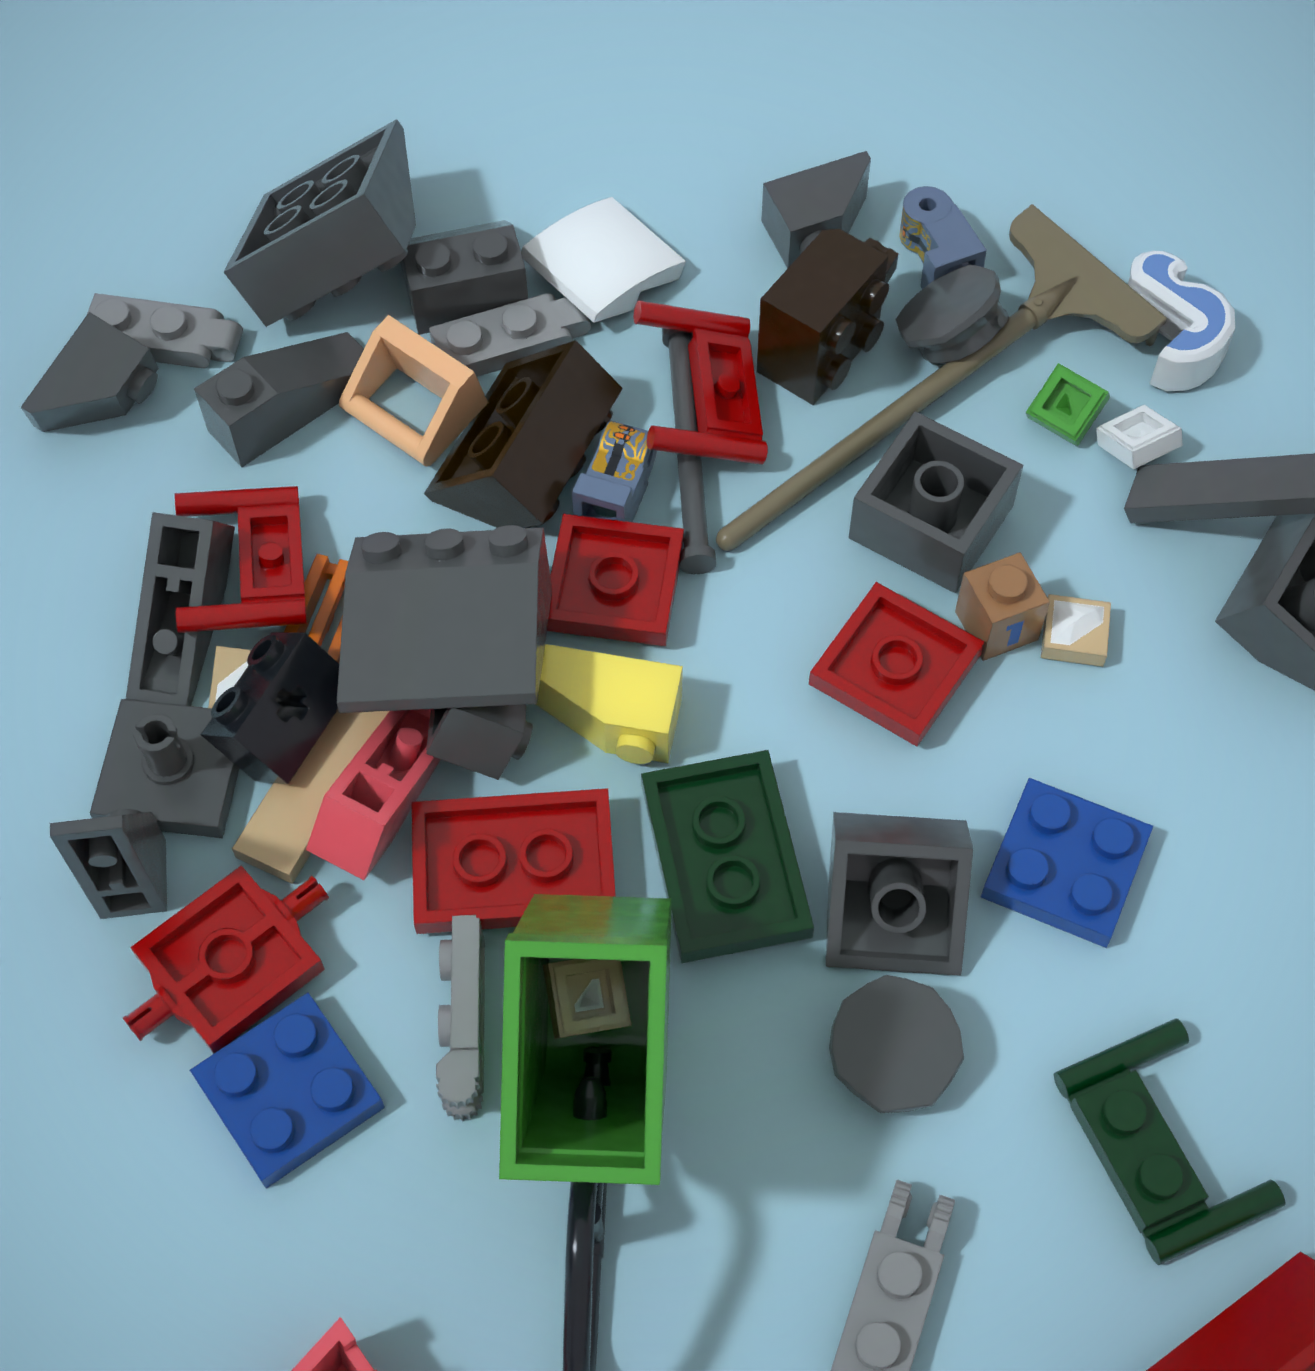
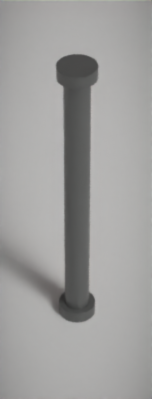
[662,328,716,574]

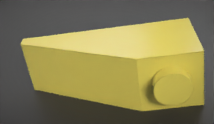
[535,644,683,764]

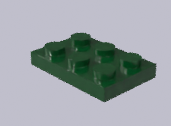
[641,750,814,963]

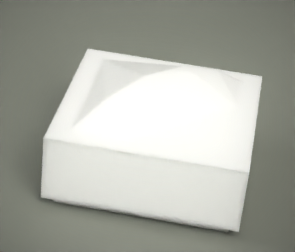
[1096,405,1183,470]

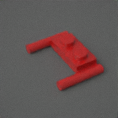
[633,301,768,465]
[175,486,307,633]

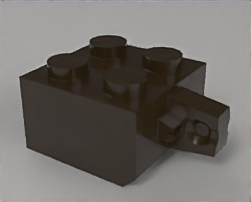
[756,228,899,405]

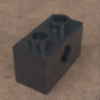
[201,632,339,784]

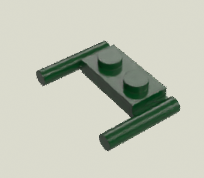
[1054,1018,1285,1265]

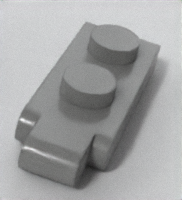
[86,293,243,368]
[429,293,591,377]

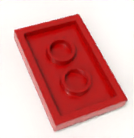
[411,788,616,934]

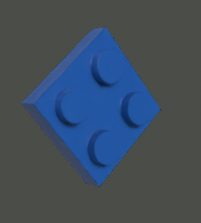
[981,778,1153,948]
[190,992,385,1188]

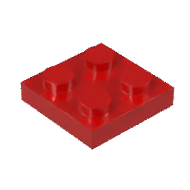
[547,514,684,646]
[809,582,984,747]

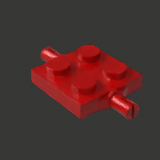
[123,865,329,1054]

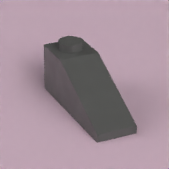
[194,332,364,467]
[126,512,235,706]
[50,809,167,919]

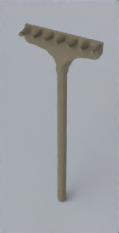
[716,204,1167,551]

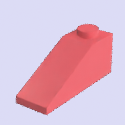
[306,709,441,880]

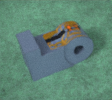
[899,186,987,289]
[572,420,657,522]

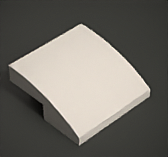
[521,197,686,323]

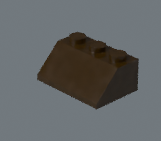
[424,340,623,528]

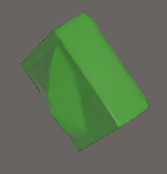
[1025,363,1110,447]

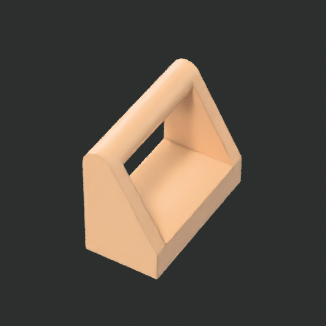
[339,315,488,467]

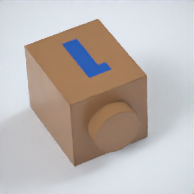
[955,552,1050,661]

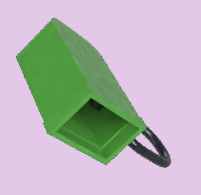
[499,894,671,1371]

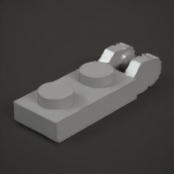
[436,915,485,1122]
[831,1180,955,1371]

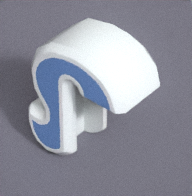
[1128,250,1235,391]

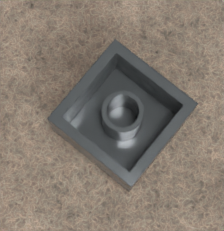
[848,411,1024,593]

